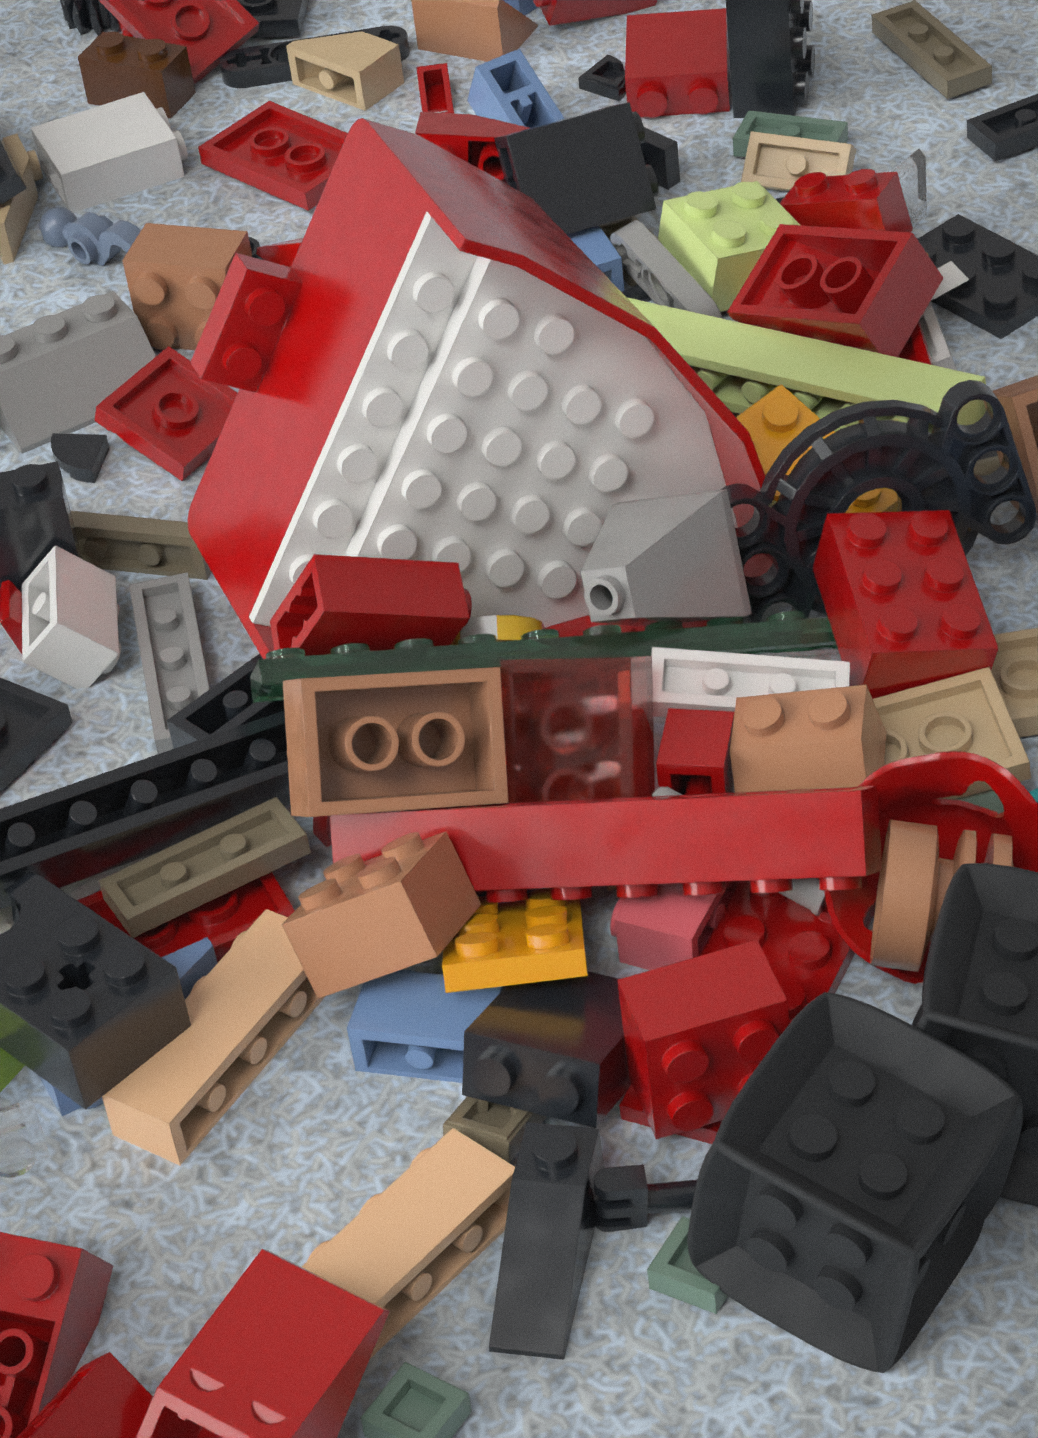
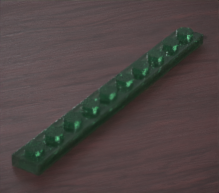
[250,611,840,702]

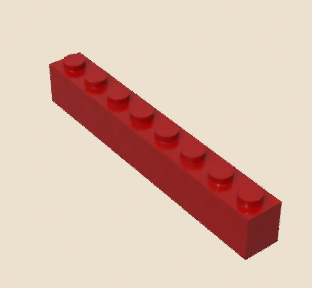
[330,786,882,903]

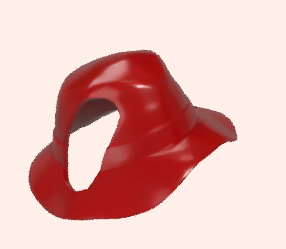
[824,751,1038,984]

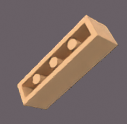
[102,909,326,1165]
[302,1128,515,1359]

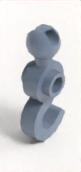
[39,207,141,266]

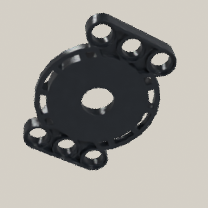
[720,380,1037,645]

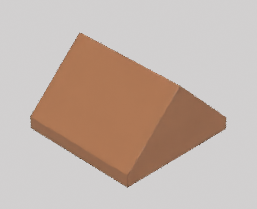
[411,0,538,62]

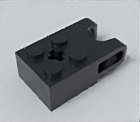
[0,872,191,1110]

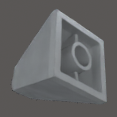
[581,489,752,627]

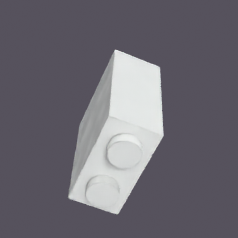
[31,92,188,213]

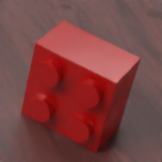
[617,939,789,1140]

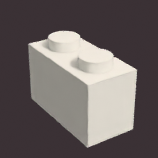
[22,545,121,689]

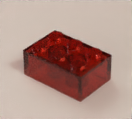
[500,656,655,803]

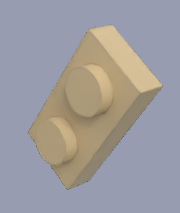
[741,131,856,192]

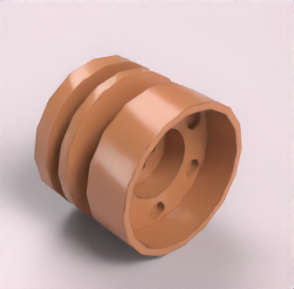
[870,820,1014,972]

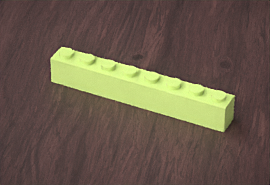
[628,298,986,433]

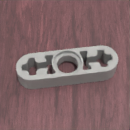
[610,220,723,319]

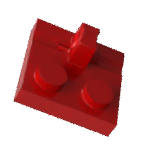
[95,346,238,481]

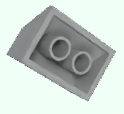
[0,291,156,454]

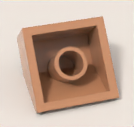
[730,685,887,792]

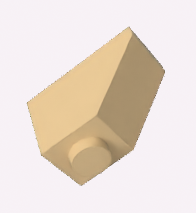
[286,31,404,111]

